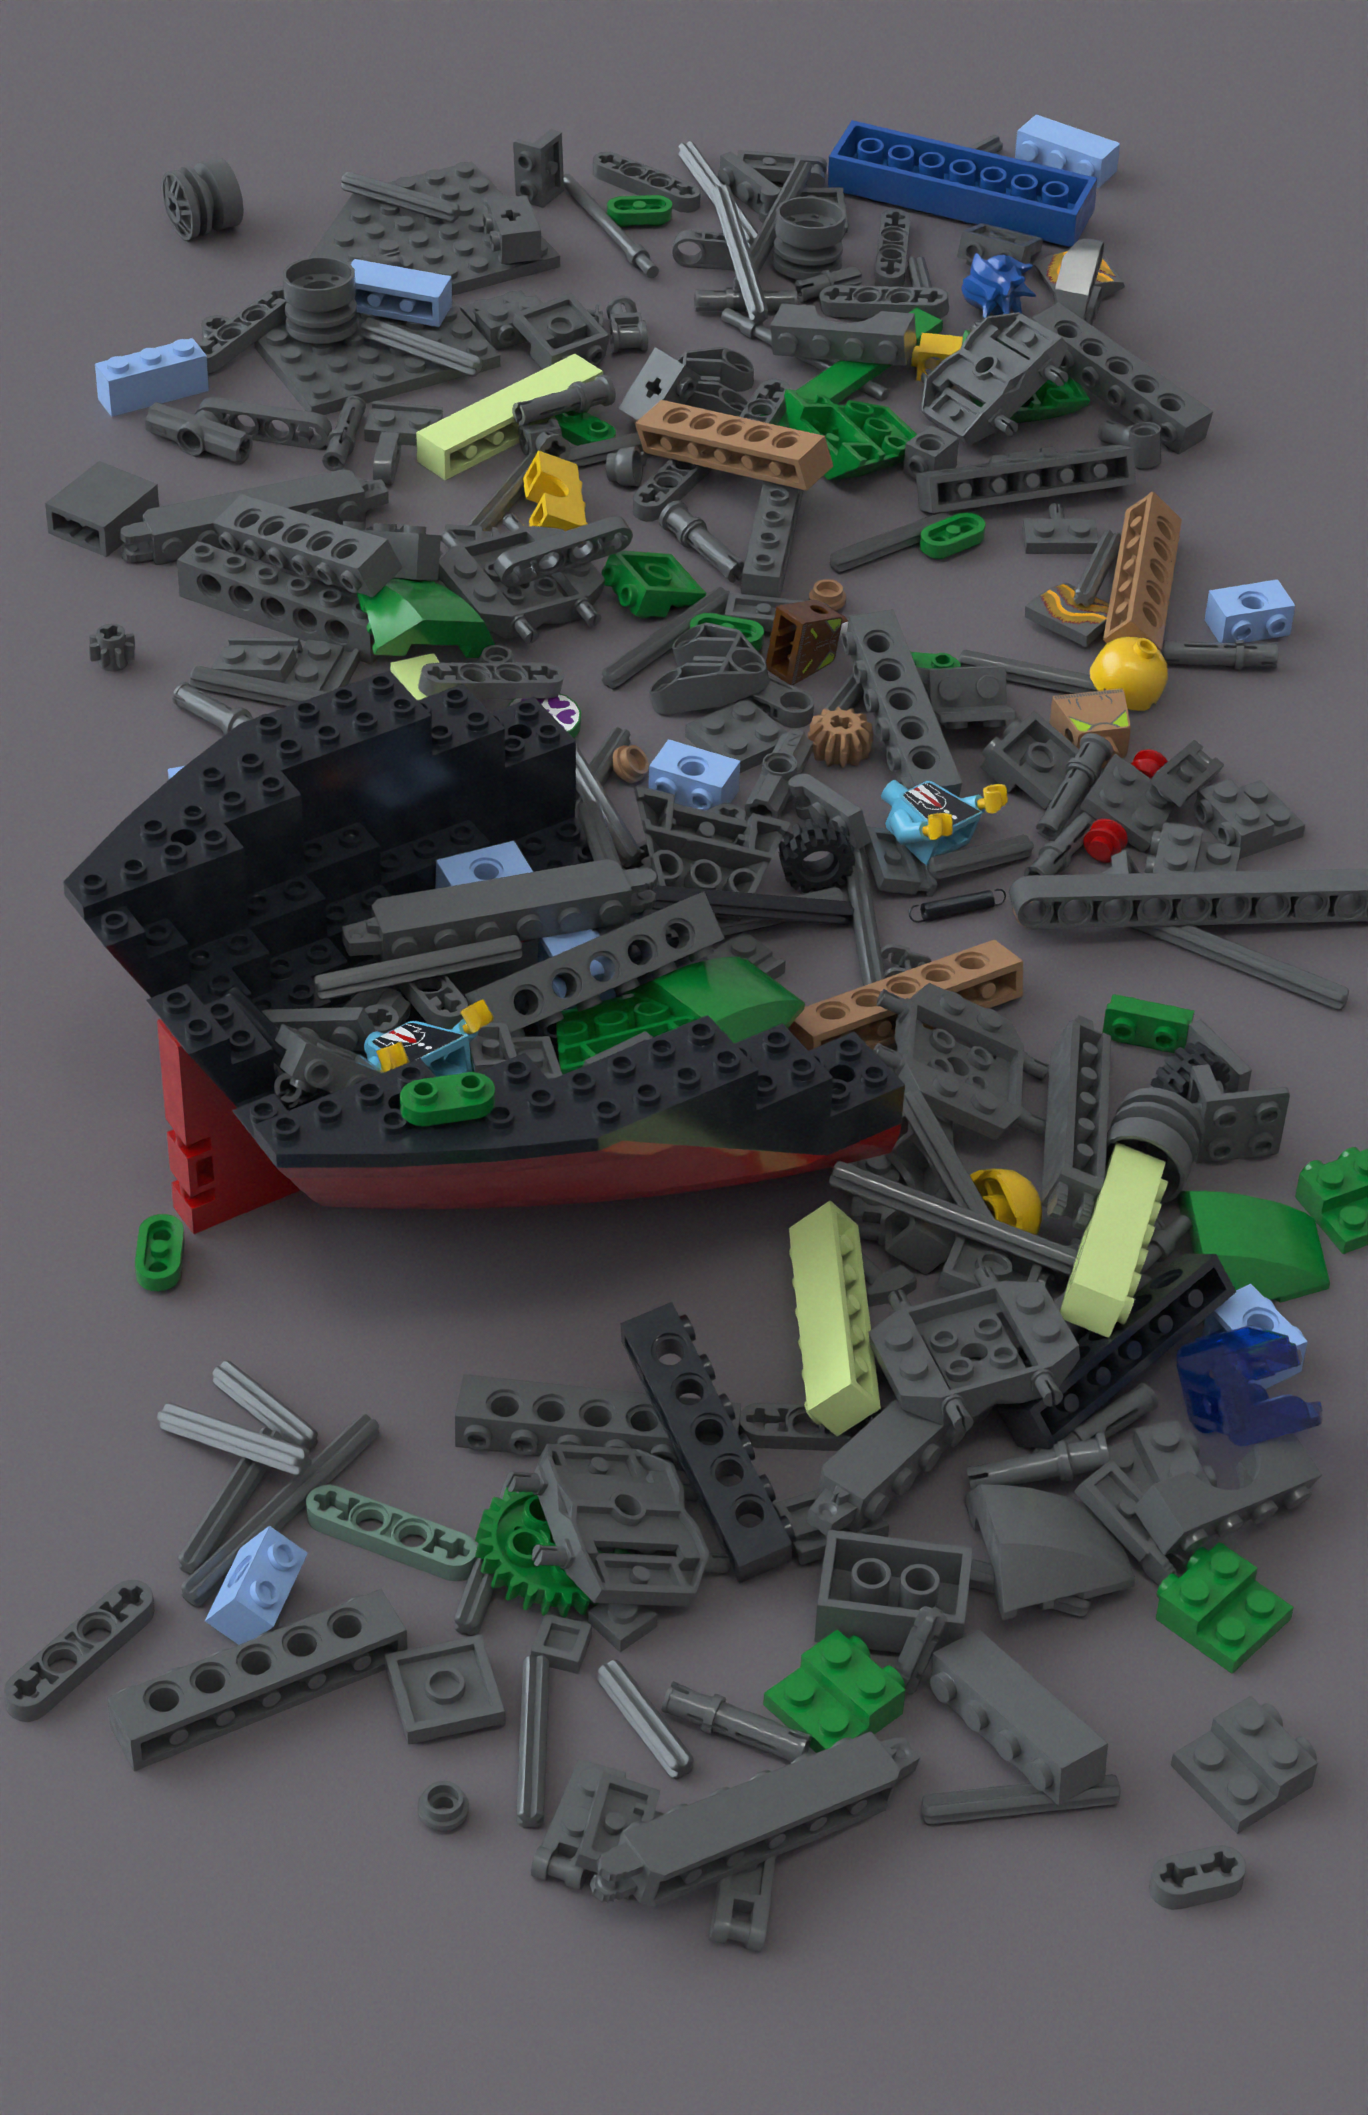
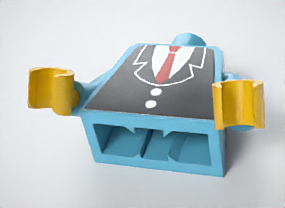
[881,780,1008,865]
[364,999,494,1077]

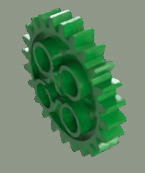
[475,1487,631,1618]

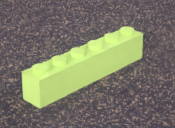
[416,354,603,480]
[1059,1142,1168,1338]
[789,1201,881,1436]

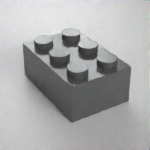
[814,1529,973,1653]

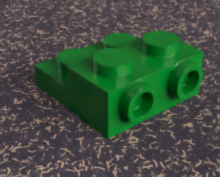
[601,551,707,618]
[1295,1147,1368,1254]
[1156,1542,1294,1674]
[763,1630,906,1753]

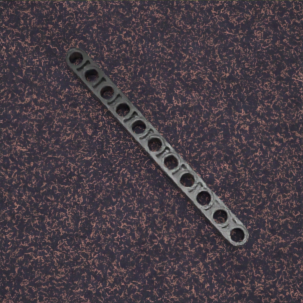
[1009,869,1368,929]

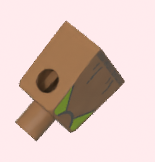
[1049,688,1131,769]

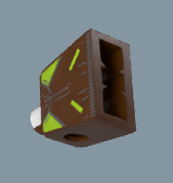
[766,600,848,685]

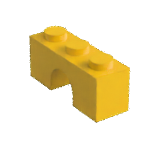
[523,450,588,544]

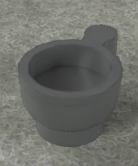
[606,446,647,487]

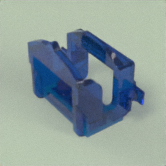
[1176,1325,1323,1447]

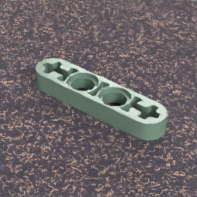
[306,1485,477,1581]

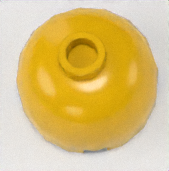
[1090,637,1168,711]
[970,1168,1042,1235]

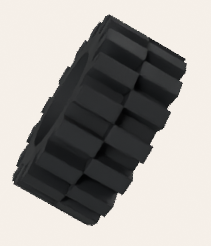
[778,818,855,893]

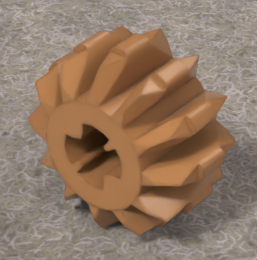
[808,706,874,769]

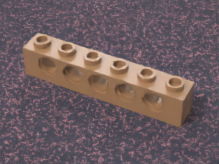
[635,400,833,491]
[1103,492,1182,651]
[788,939,1023,1051]

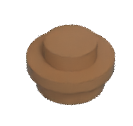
[809,579,846,611]
[613,745,649,784]

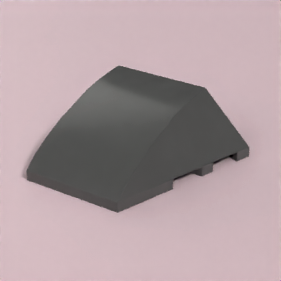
[634,786,791,922]
[965,1485,1135,1620]

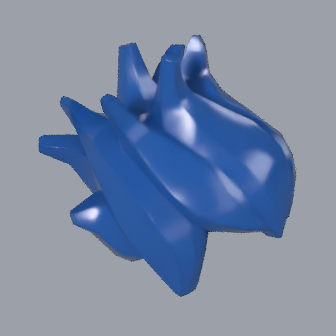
[961,253,1036,319]

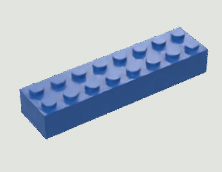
[828,120,1097,247]

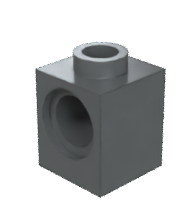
[903,425,959,479]

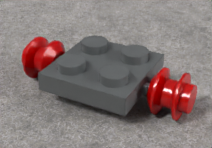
[1080,749,1175,863]

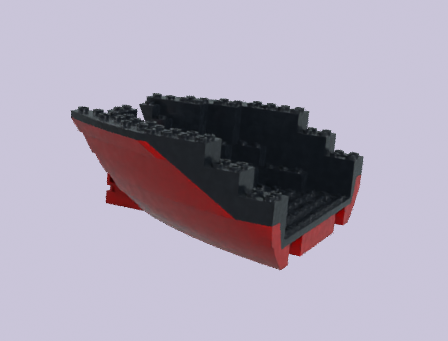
[63,670,905,1234]

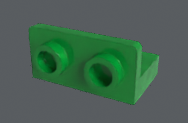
[1102,994,1195,1054]

